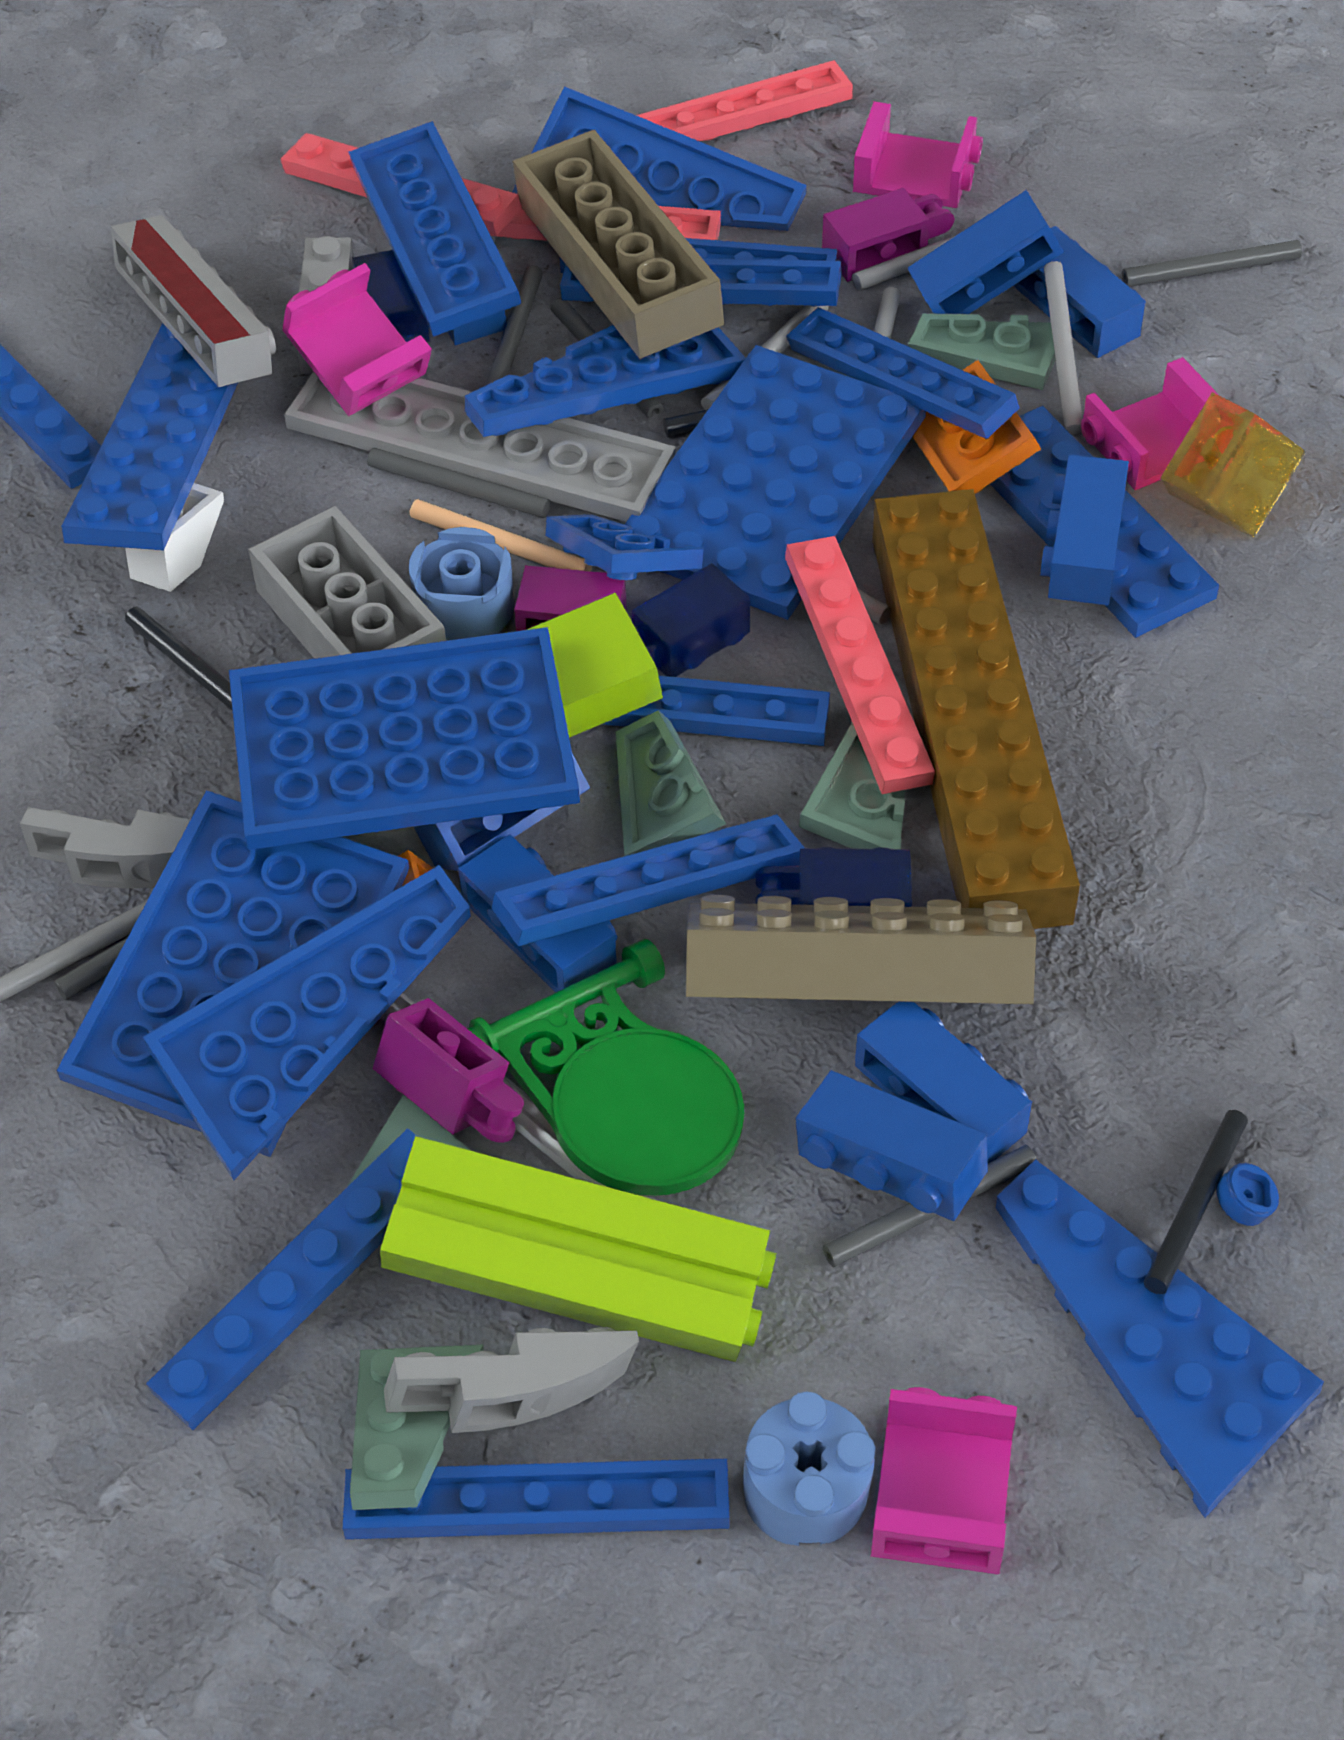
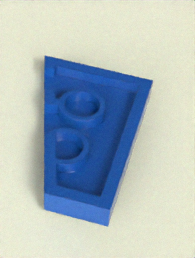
[545,514,703,580]

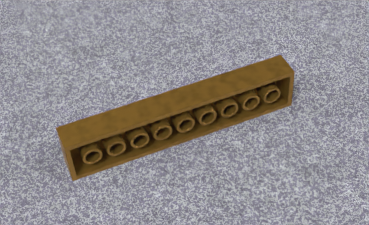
[872,489,1080,929]

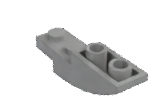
[20,807,191,888]
[384,1327,639,1433]

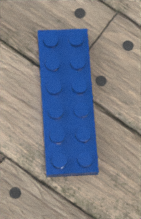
[348,121,522,337]
[990,406,1219,638]

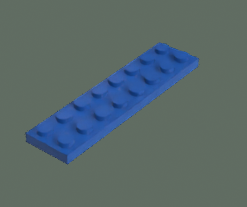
[61,323,238,551]

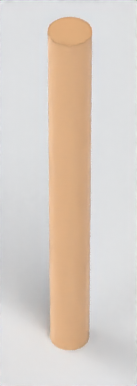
[410,499,592,571]

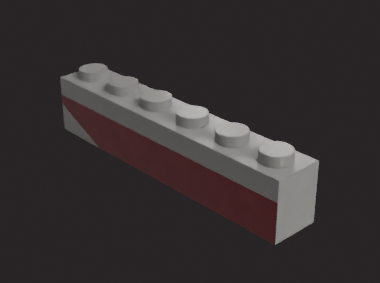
[111,215,276,387]

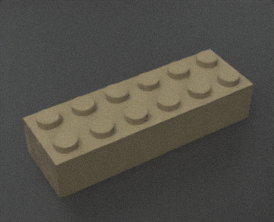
[513,130,724,359]
[686,895,1036,1004]

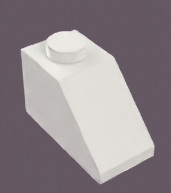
[125,483,224,592]

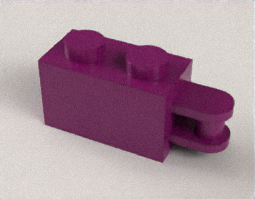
[822,188,955,282]
[372,998,524,1143]

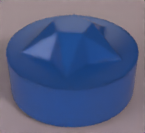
[1216,1163,1279,1226]

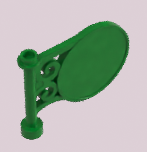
[467,938,744,1196]

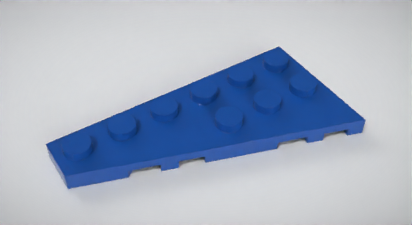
[512,86,807,231]
[465,325,746,437]
[143,865,471,1180]
[995,1159,1324,1518]

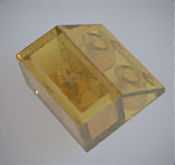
[1160,392,1305,538]

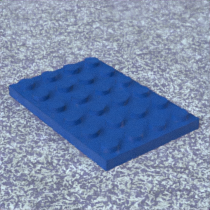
[624,345,926,620]
[229,627,580,850]
[56,790,409,1157]

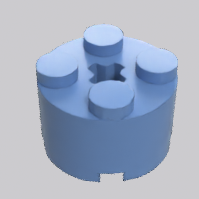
[409,527,515,641]
[743,1391,875,1546]

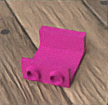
[853,101,983,208]
[282,263,432,417]
[1081,357,1238,490]
[871,1387,1017,1575]

